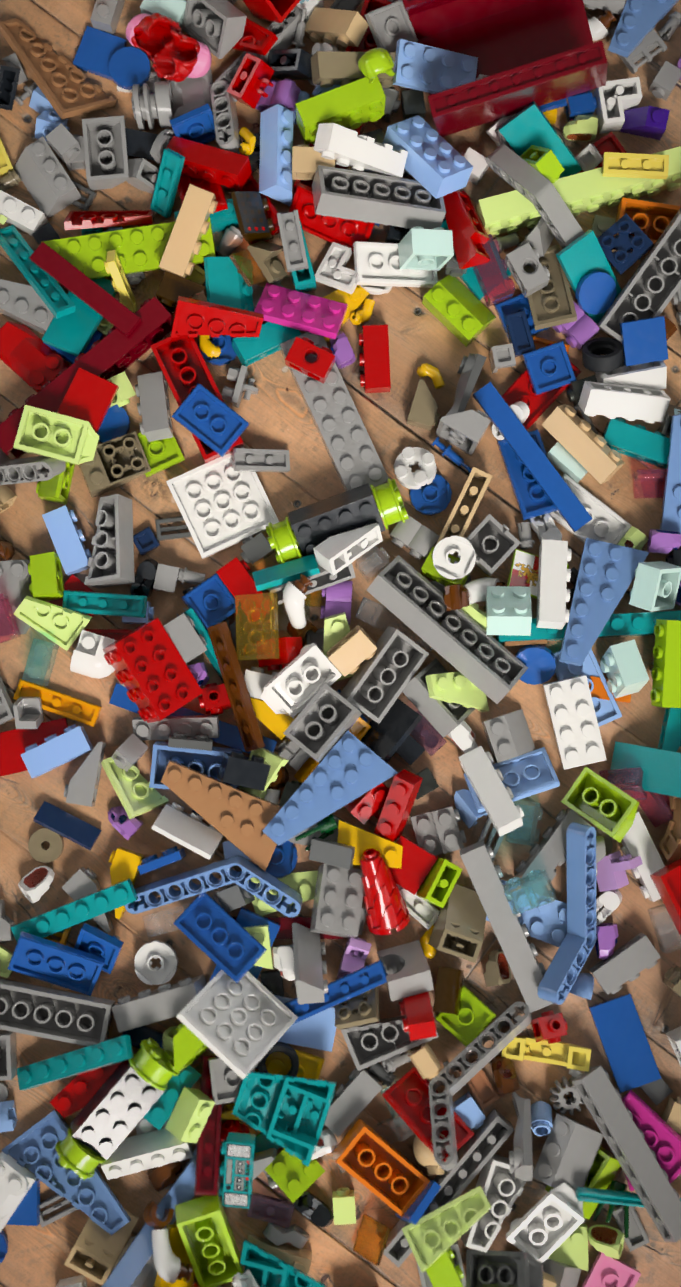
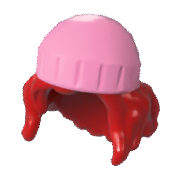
[126,13,183,63]
[152,30,212,82]

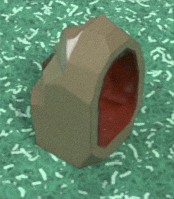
[484,949,511,987]

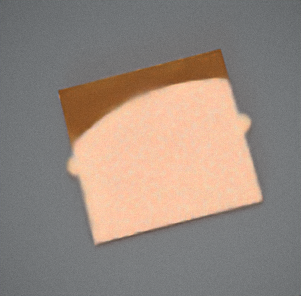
[229,250,267,287]
[353,1214,390,1265]

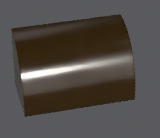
[433,966,464,1015]

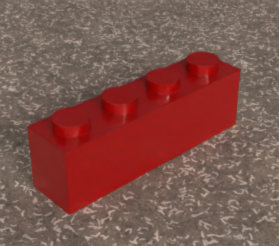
[162,136,252,190]

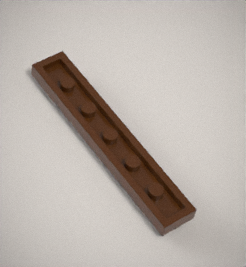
[207,622,265,752]

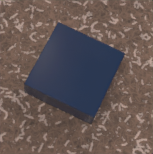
[133,527,160,556]

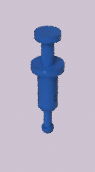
[431,437,472,473]

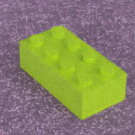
[295,75,386,145]
[175,1194,244,1287]

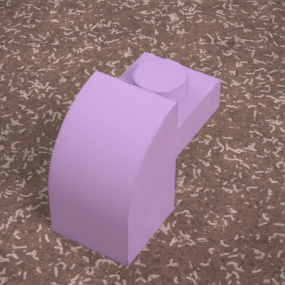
[596,850,642,892]
[337,937,371,978]

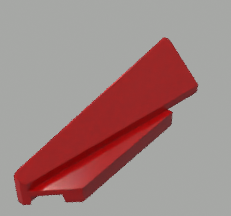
[443,190,491,269]

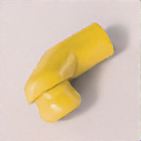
[239,127,256,156]
[349,298,375,325]
[199,335,221,358]
[417,363,445,389]
[420,925,437,958]

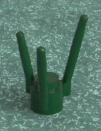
[295,814,338,851]
[592,1180,630,1238]

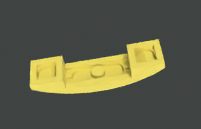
[501,1036,591,1072]

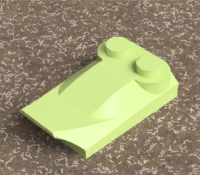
[13,405,99,465]

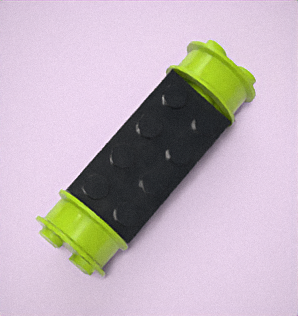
[266,478,409,564]
[55,1038,180,1180]

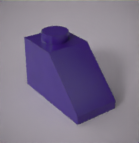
[620,106,670,140]

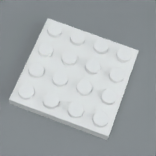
[166,446,279,559]
[176,970,298,1079]

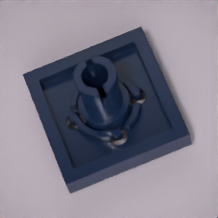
[597,213,654,275]

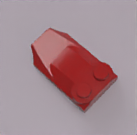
[0,321,70,393]

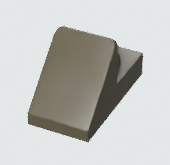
[247,241,287,284]

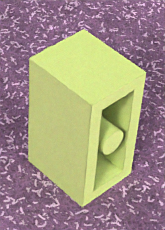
[165,1087,215,1143]

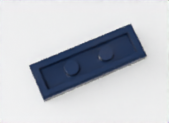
[33,801,102,851]

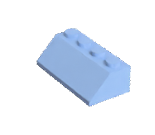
[259,104,294,206]

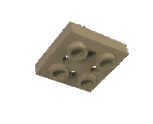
[335,986,379,1030]

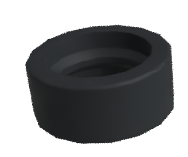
[582,337,623,372]
[257,1042,299,1077]

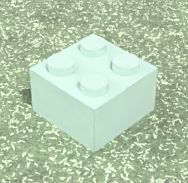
[398,226,454,271]
[629,561,681,612]
[486,586,532,636]
[600,639,650,699]

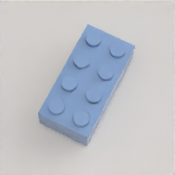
[383,115,473,199]

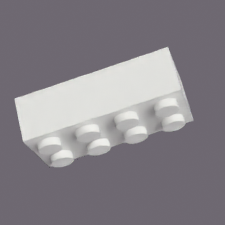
[542,675,607,770]

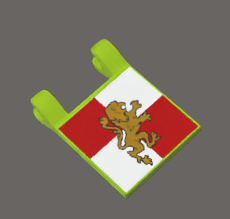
[507,549,569,599]

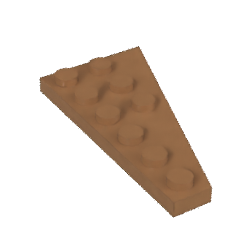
[0,18,117,120]
[161,760,282,871]

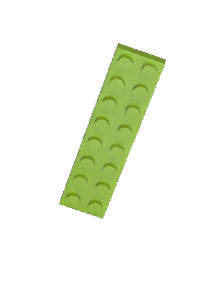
[41,216,216,284]

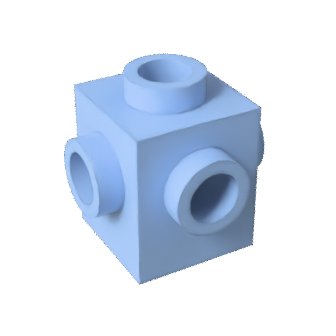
[35,111,69,143]

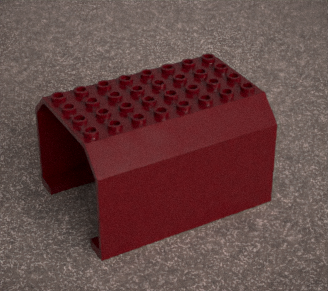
[403,0,608,137]

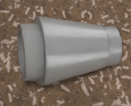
[216,225,243,257]

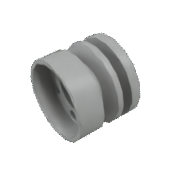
[131,80,175,131]

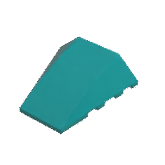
[232,1071,336,1167]
[240,1240,326,1287]

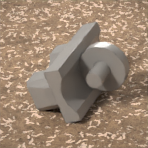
[221,365,259,408]

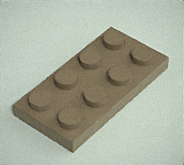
[523,245,577,330]

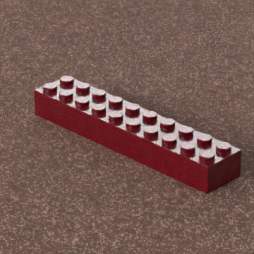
[0,296,173,459]

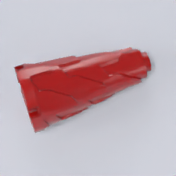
[360,849,410,935]

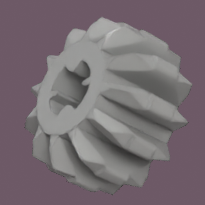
[549,1076,585,1115]

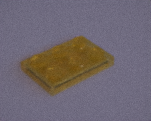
[235,593,279,661]

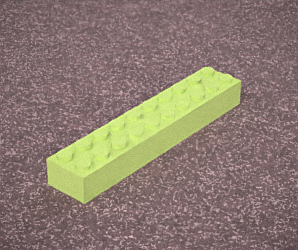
[476,146,681,239]

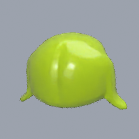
[358,48,395,84]

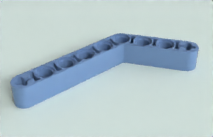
[537,822,596,1005]
[125,855,303,917]
[102,1156,196,1287]

